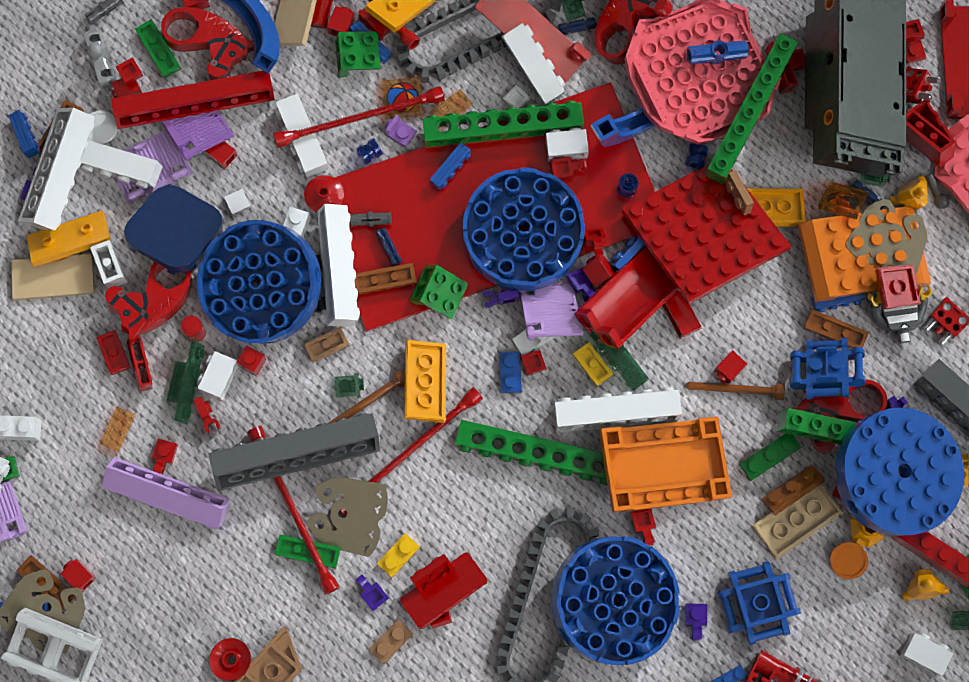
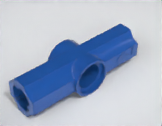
[686,40,749,65]

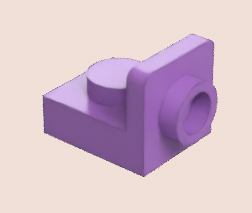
[385,115,417,148]

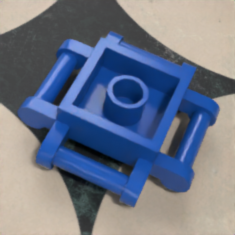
[790,338,866,400]
[717,561,801,645]

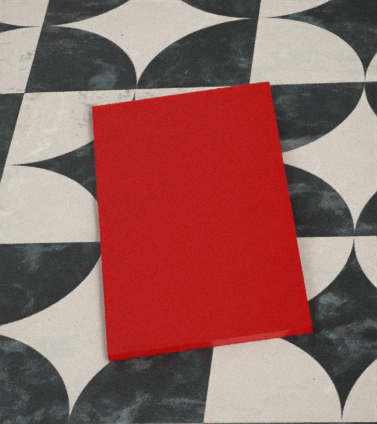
[320,82,655,332]

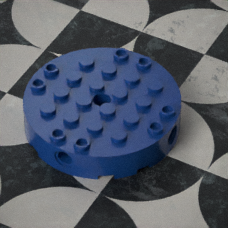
[463,168,585,291]
[197,220,321,344]
[835,408,964,536]
[551,536,680,665]

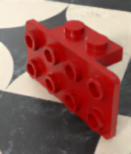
[400,552,488,629]

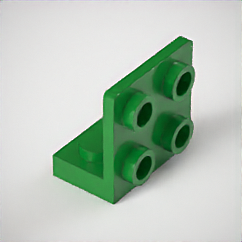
[335,32,381,78]
[409,265,468,319]

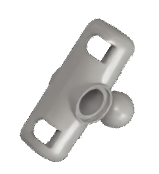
[84,31,116,89]

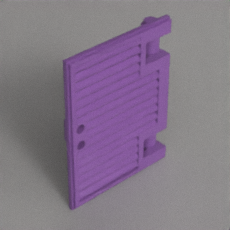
[161,110,234,161]

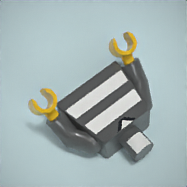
[867,285,932,344]

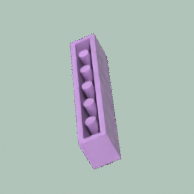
[102,457,230,530]

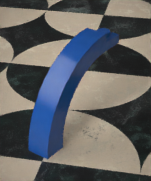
[222,0,280,74]
[591,108,655,147]

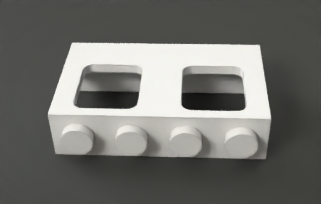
[1,607,103,682]

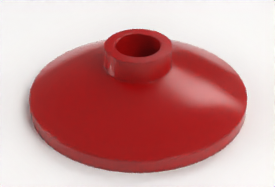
[304,175,344,213]
[209,638,251,681]

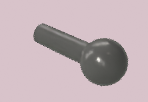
[925,173,950,209]

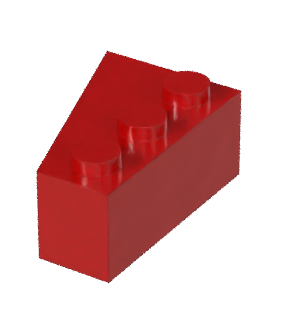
[906,99,956,168]

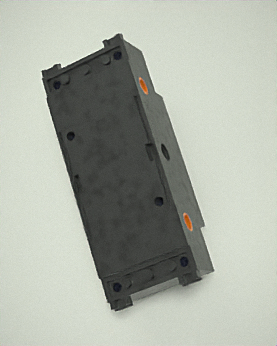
[804,0,906,177]

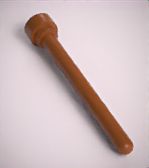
[327,369,404,424]
[686,382,785,400]

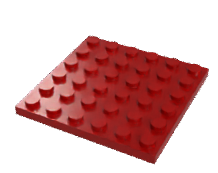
[622,163,791,305]

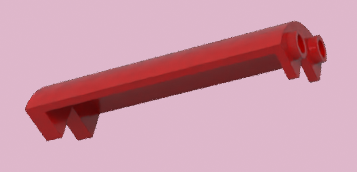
[574,246,677,349]

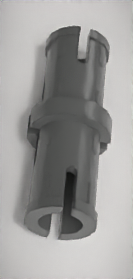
[84,0,124,24]
[350,211,392,227]

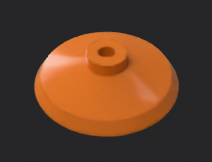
[830,542,868,579]

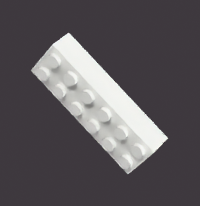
[18,108,95,231]
[553,387,682,433]

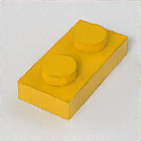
[573,342,614,387]
[377,533,420,578]

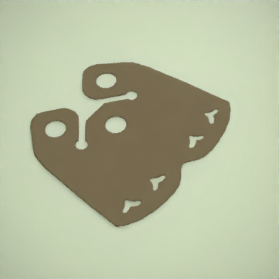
[846,199,927,276]
[307,477,388,557]
[0,570,85,653]

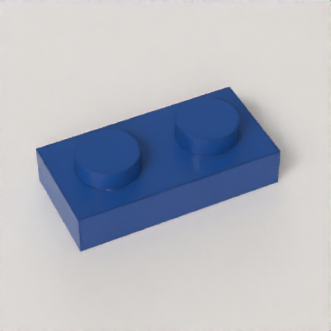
[610,237,645,271]
[499,352,522,393]

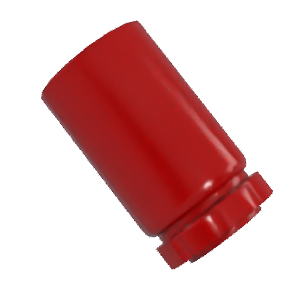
[181,315,206,343]

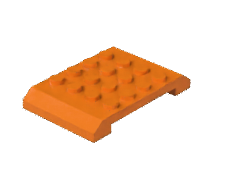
[798,206,932,303]
[599,416,732,513]

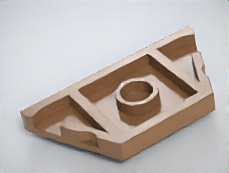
[235,626,303,682]

